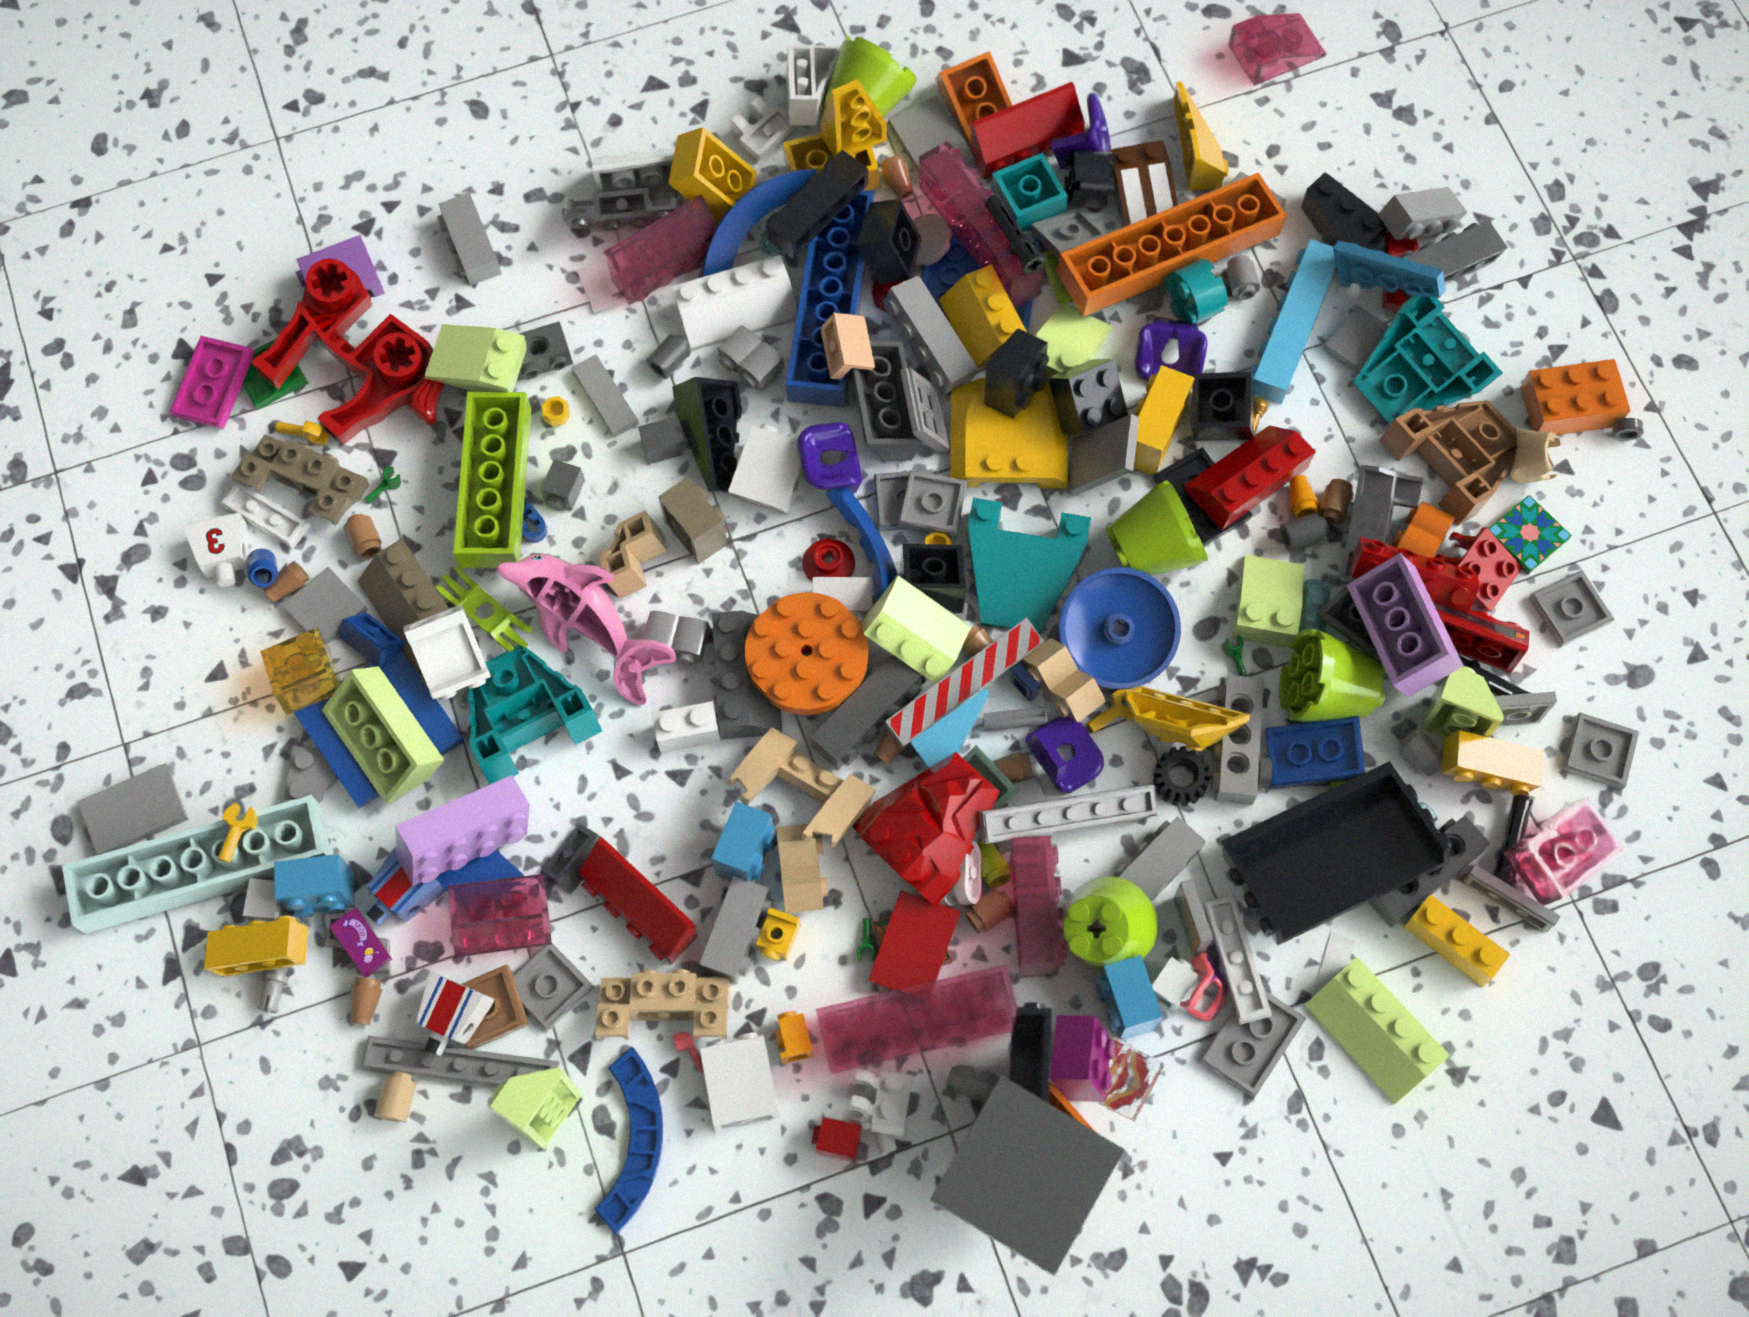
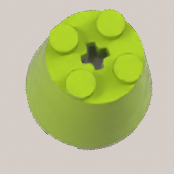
[823,36,917,118]
[1104,480,1208,576]
[1279,628,1385,722]
[1061,876,1159,972]

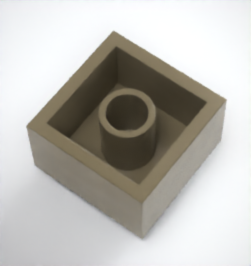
[658,477,728,565]

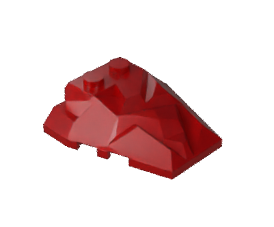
[853,752,1000,906]

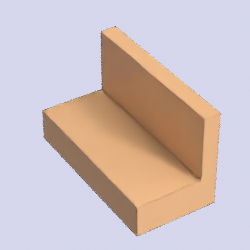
[820,313,875,380]

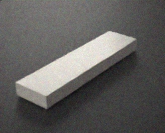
[1204,895,1272,1025]

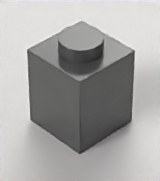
[638,417,685,465]
[541,459,585,510]

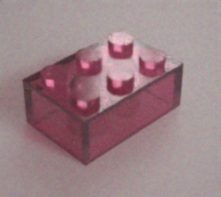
[1504,796,1625,906]

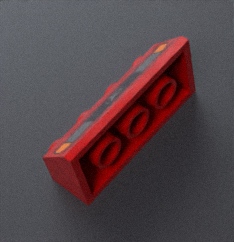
[1433,603,1530,673]

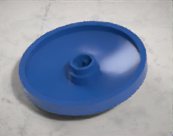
[1058,567,1181,690]

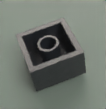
[857,198,922,284]
[984,328,1049,419]
[1048,359,1128,435]
[1191,372,1255,441]
[900,544,966,613]

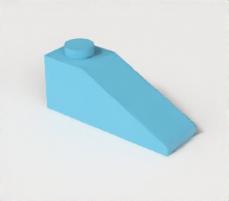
[910,688,989,769]

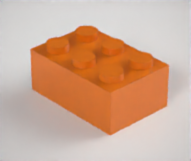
[1520,359,1631,435]

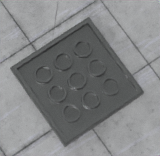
[929,1076,1125,1277]

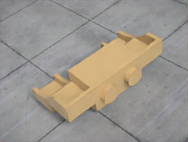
[595,969,730,1039]

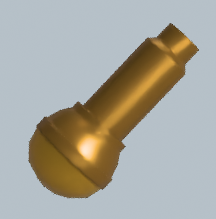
[1254,397,1268,435]

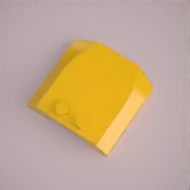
[950,378,1068,488]

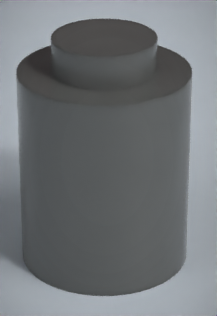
[646,334,690,379]
[1280,513,1328,552]

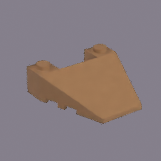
[1379,400,1517,526]

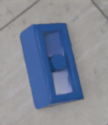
[340,612,405,667]

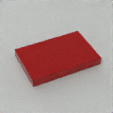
[868,890,961,1003]

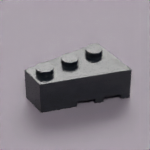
[1301,172,1388,250]

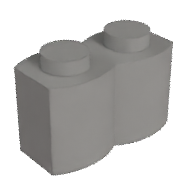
[717,325,785,391]
[642,611,711,666]

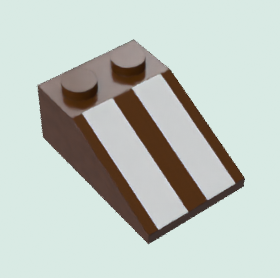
[1108,140,1178,227]

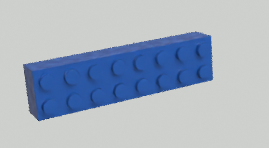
[786,190,874,407]

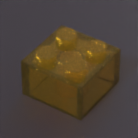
[260,627,341,715]

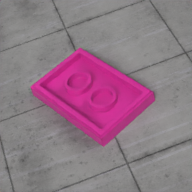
[169,335,255,430]

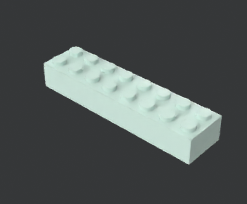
[62,795,331,934]

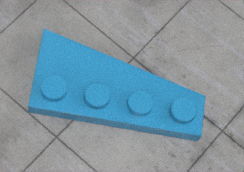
[1333,240,1446,298]

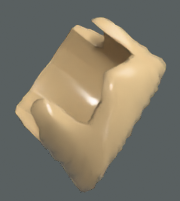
[1510,428,1561,484]

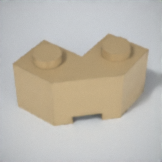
[599,510,667,599]
[1023,638,1106,723]
[777,824,828,913]

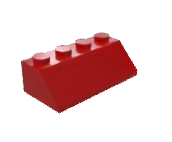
[970,81,1085,180]
[1183,425,1316,530]
[579,837,698,964]

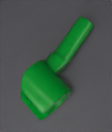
[365,467,401,504]
[1224,635,1247,677]
[857,918,876,961]

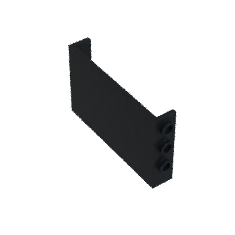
[1221,761,1452,946]
[1009,1002,1052,1103]

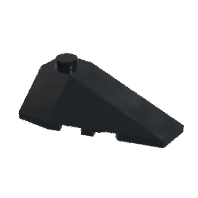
[672,377,742,493]

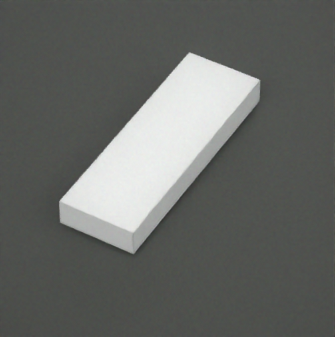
[220,482,311,549]

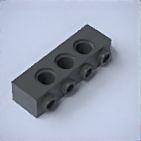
[459,321,573,397]
[1368,815,1491,928]

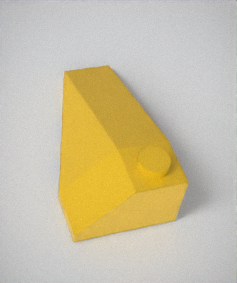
[821,79,887,157]
[1173,81,1228,191]

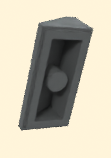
[540,824,600,894]

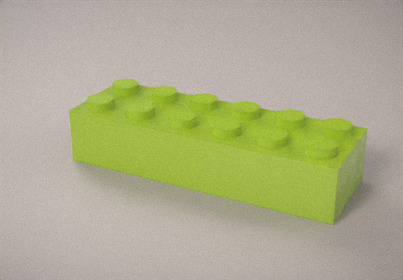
[453,392,531,568]

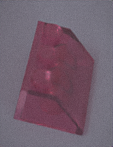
[448,874,552,957]

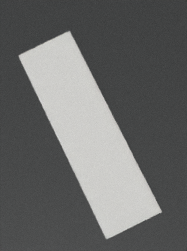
[1306,932,1355,1018]

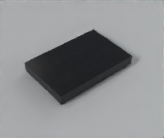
[1153,447,1253,547]

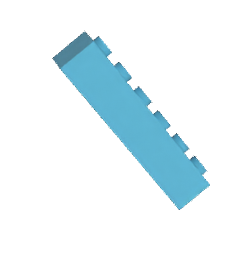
[1250,239,1337,404]

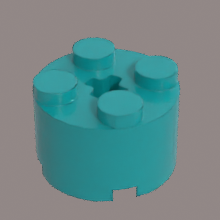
[1163,258,1228,325]

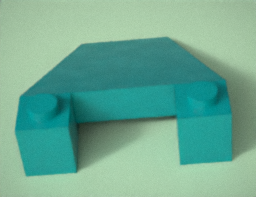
[967,497,1091,635]
[467,646,602,784]

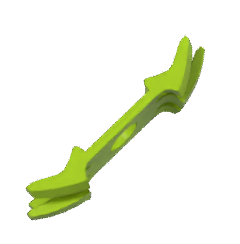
[435,565,533,652]

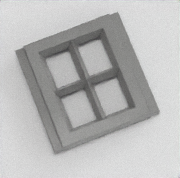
[900,367,950,455]

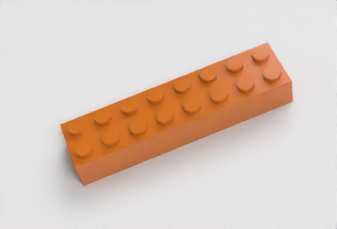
[1056,172,1287,317]

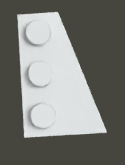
[786,44,840,126]

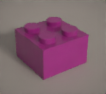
[1050,1015,1115,1102]

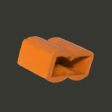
[1392,501,1455,558]

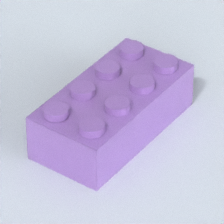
[1347,553,1463,697]
[395,775,530,886]

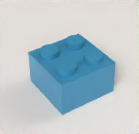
[711,801,777,882]
[274,854,355,918]
[1096,955,1163,1041]

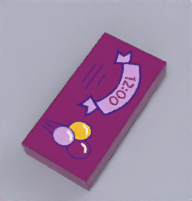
[329,907,393,978]

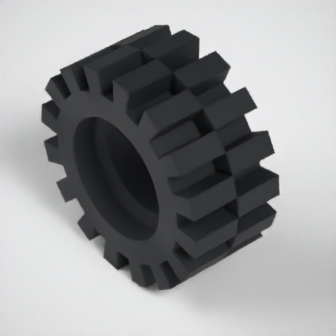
[1152,746,1211,807]

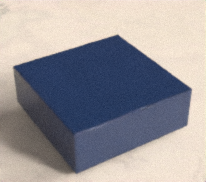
[1010,663,1040,702]

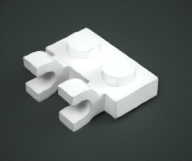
[731,96,797,161]
[849,1069,913,1136]

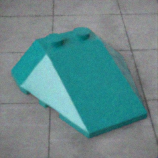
[1353,295,1503,425]

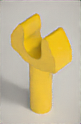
[276,421,330,446]
[1086,689,1133,733]
[217,802,258,863]

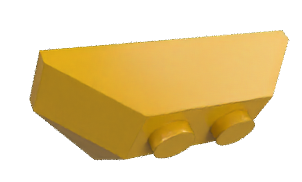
[1124,686,1250,751]

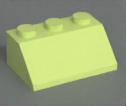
[861,575,971,684]
[1420,666,1504,738]

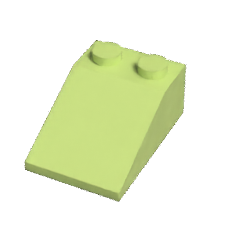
[1036,303,1113,383]
[425,324,527,392]
[1232,554,1304,649]

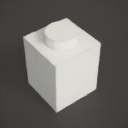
[243,879,285,922]
[1152,957,1198,1013]

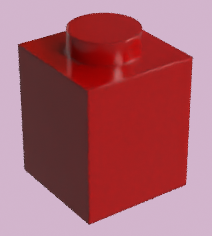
[811,1117,862,1163]

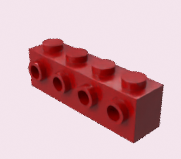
[1349,536,1481,613]

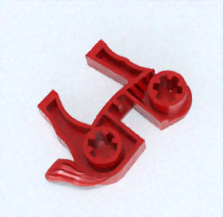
[252,258,444,446]

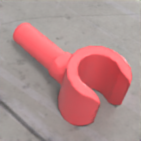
[673,1032,704,1073]

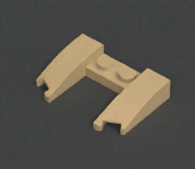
[728,727,876,848]

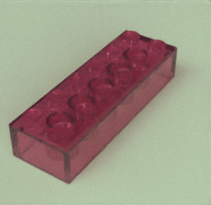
[919,140,1045,309]
[816,964,1017,1076]

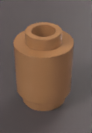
[1318,479,1354,525]
[343,514,382,560]
[964,888,1014,933]

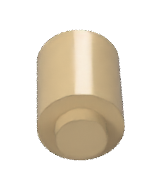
[374,1071,417,1123]

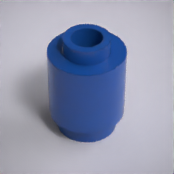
[246,548,278,588]

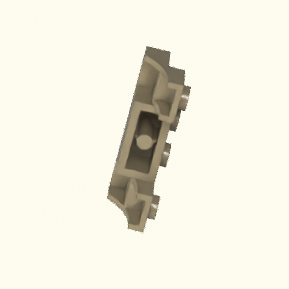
[231,434,370,526]

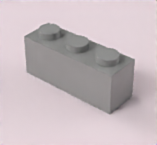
[1378,187,1467,240]
[437,192,502,286]
[1113,816,1206,902]
[699,876,774,984]

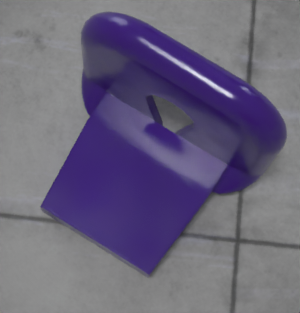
[1051,92,1112,170]
[1134,316,1208,382]
[797,422,863,494]
[1025,716,1104,794]

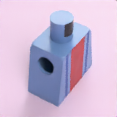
[365,846,445,926]

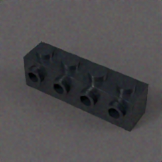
[766,149,869,259]

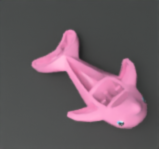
[497,554,676,705]

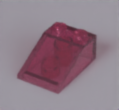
[1228,13,1327,86]

